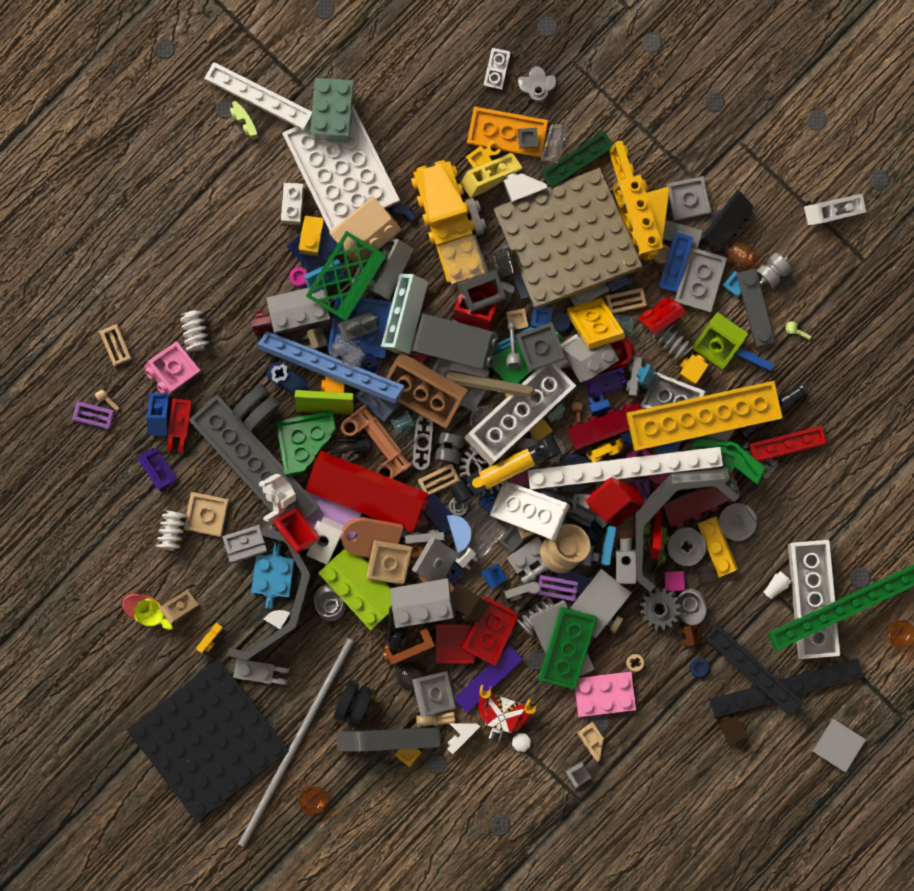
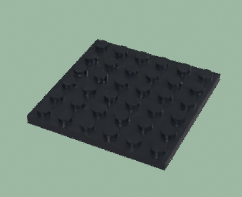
[126,658,289,822]

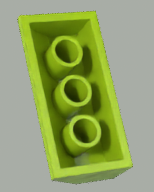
[318,549,392,630]

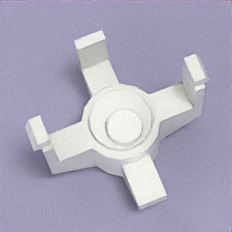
[259,474,296,522]

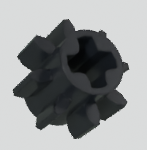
[580,523,602,546]

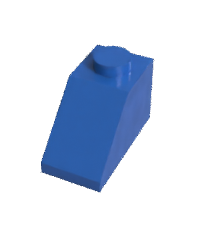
[146,393,170,436]

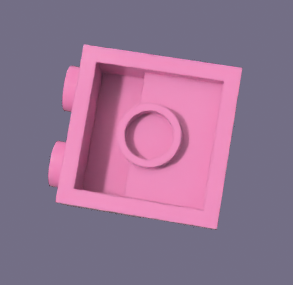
[144,341,200,396]

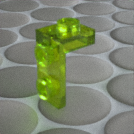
[644,522,670,567]

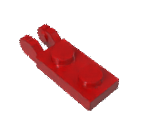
[167,398,192,454]

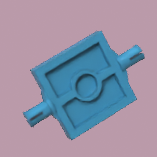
[251,543,295,609]

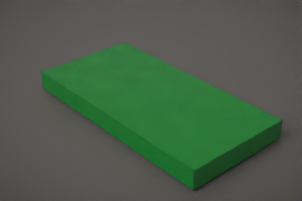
[538,606,598,690]

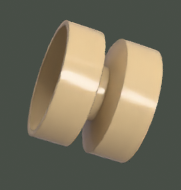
[540,524,590,573]

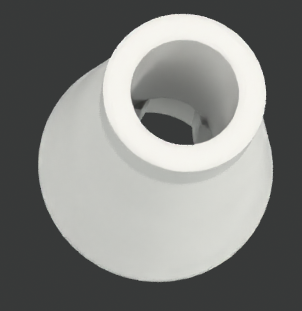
[764,571,792,600]

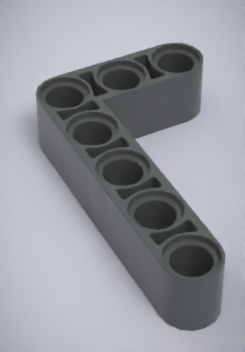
[336,727,441,751]

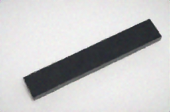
[704,624,804,717]

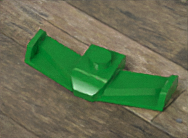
[689,436,766,486]

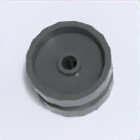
[232,384,281,433]

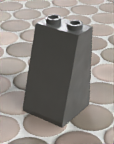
[412,313,499,371]

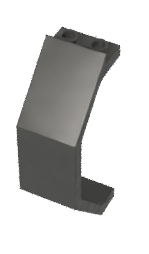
[635,468,739,592]
[227,525,312,660]

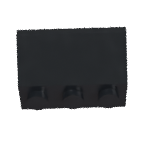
[700,189,754,254]

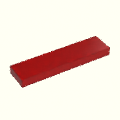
[748,426,827,462]
[650,483,662,559]

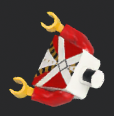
[478,685,538,741]

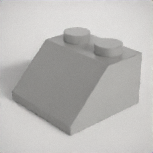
[562,337,619,382]

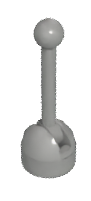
[506,323,522,368]

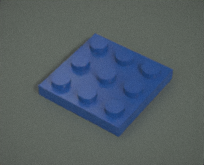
[328,295,392,359]

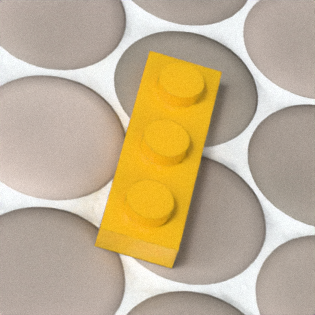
[698,516,738,577]

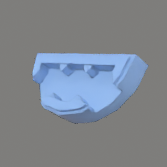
[447,515,471,553]

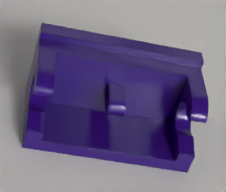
[585,367,627,398]
[137,448,178,491]

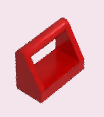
[273,508,321,553]

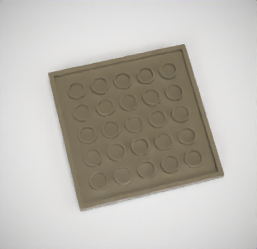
[493,168,642,310]

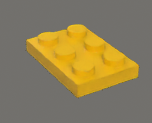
[567,298,625,349]

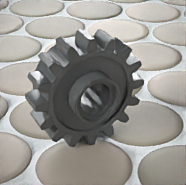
[640,587,683,630]

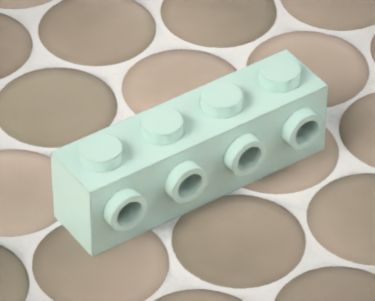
[381,274,428,354]

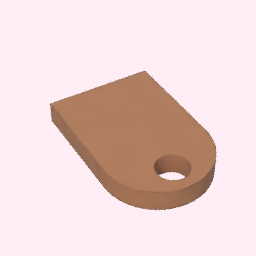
[341,517,403,558]

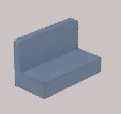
[356,390,401,422]

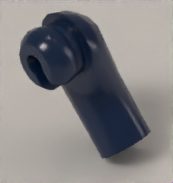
[388,203,417,223]

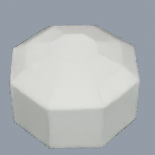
[512,733,531,752]

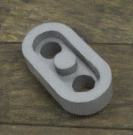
[465,198,487,236]

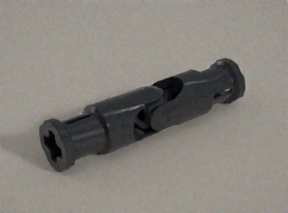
[737,383,808,441]

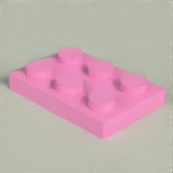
[575,672,636,717]

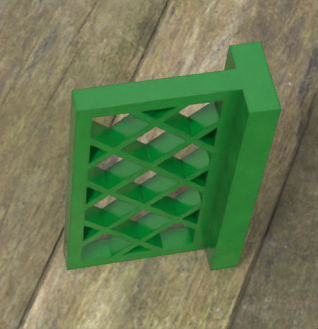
[306,231,386,321]

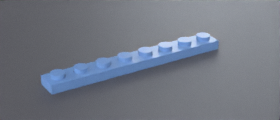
[258,331,404,404]

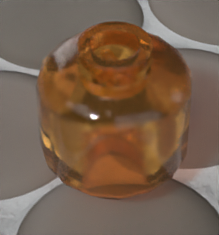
[726,241,756,269]

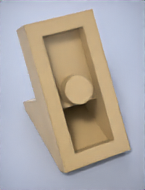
[159,590,199,624]

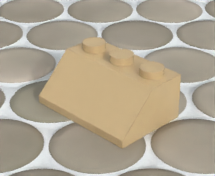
[329,196,402,266]

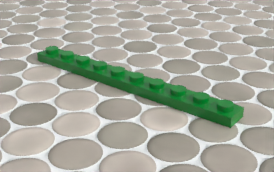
[767,564,914,651]

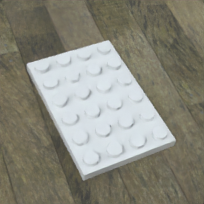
[282,106,400,231]

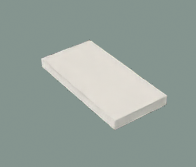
[490,480,570,541]

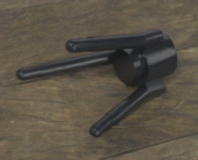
[328,437,371,463]
[386,606,417,649]

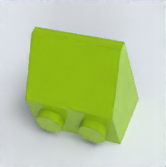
[692,312,748,370]

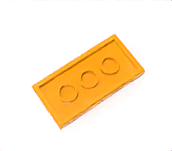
[467,107,548,158]

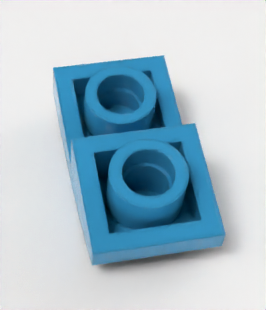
[636,364,656,390]

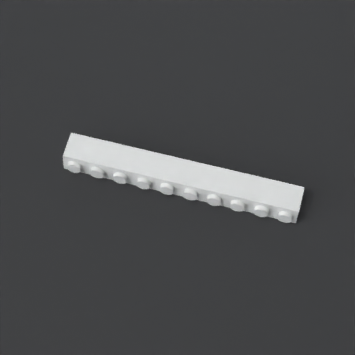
[528,447,723,490]

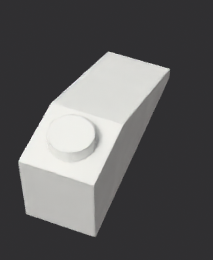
[804,194,866,225]

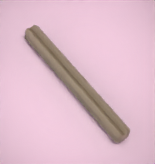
[446,372,535,397]

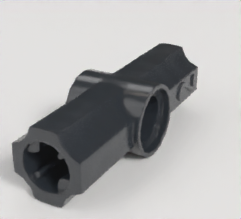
[542,488,597,529]

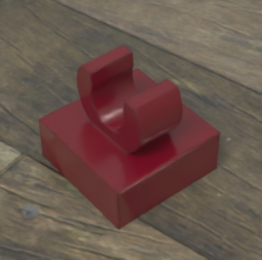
[251,311,273,335]

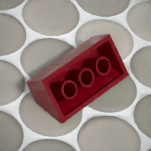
[567,401,642,453]
[662,472,740,530]

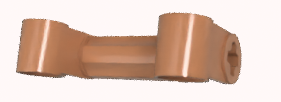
[341,404,413,479]

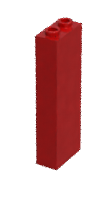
[305,451,429,533]

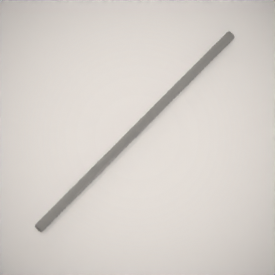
[238,638,355,847]

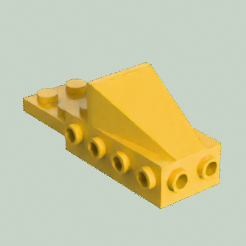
[609,140,669,261]
[411,160,484,283]

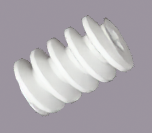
[180,311,209,352]
[156,510,187,552]

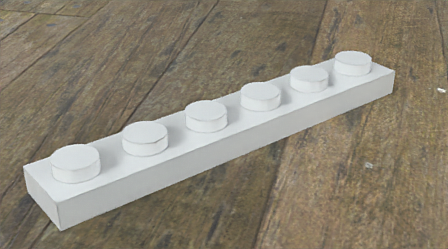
[205,62,312,131]

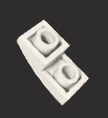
[484,48,510,89]

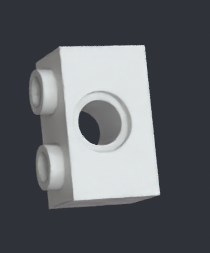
[281,182,304,225]
[307,517,344,564]

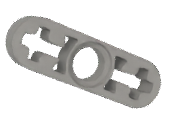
[413,415,433,471]

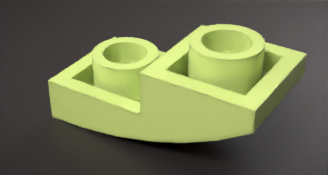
[230,101,258,140]

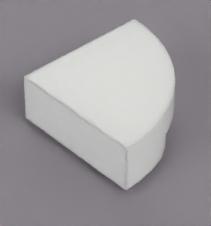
[264,610,290,629]

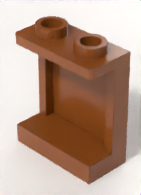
[382,628,435,665]

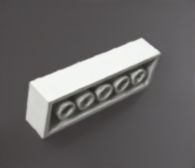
[464,363,576,466]
[788,540,840,659]

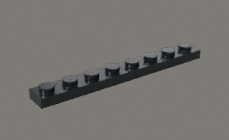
[709,658,863,718]

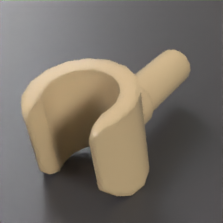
[95,390,120,411]

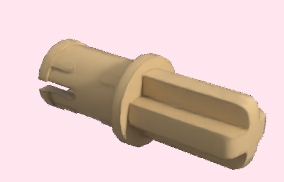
[416,712,456,728]

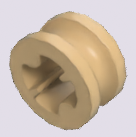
[626,654,644,671]

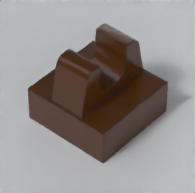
[679,624,702,646]

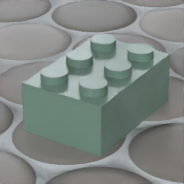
[310,78,355,142]

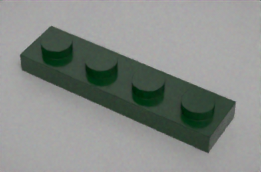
[540,131,613,188]

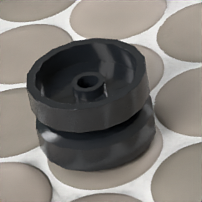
[333,680,375,729]

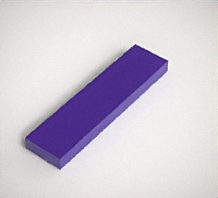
[454,645,523,712]

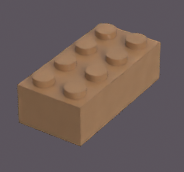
[386,352,468,428]

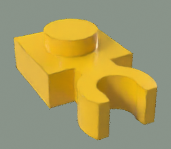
[466,141,502,168]
[196,623,223,653]

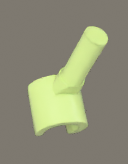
[786,322,811,340]

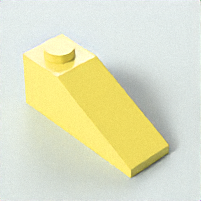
[461,153,522,198]

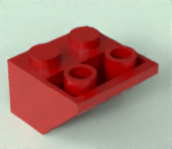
[585,477,644,526]

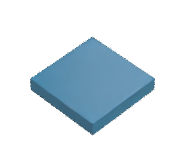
[600,526,616,567]

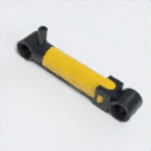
[449,435,562,504]

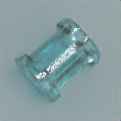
[391,411,415,435]

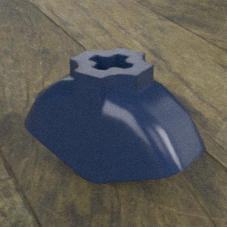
[266,362,308,396]

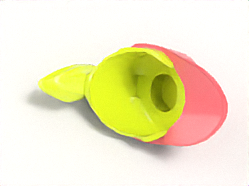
[123,594,173,630]

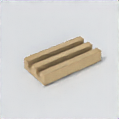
[605,288,647,314]
[99,324,132,367]
[418,464,460,497]

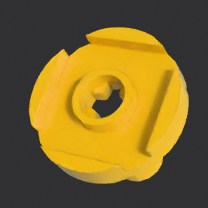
[586,437,624,462]

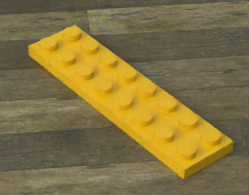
[626,381,782,451]

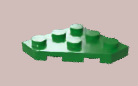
[276,411,336,477]

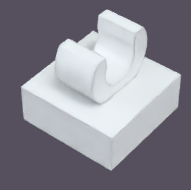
[455,546,478,569]

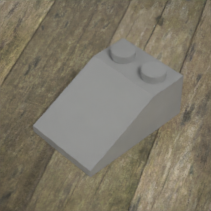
[641,372,708,409]

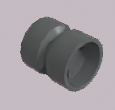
[435,433,465,465]

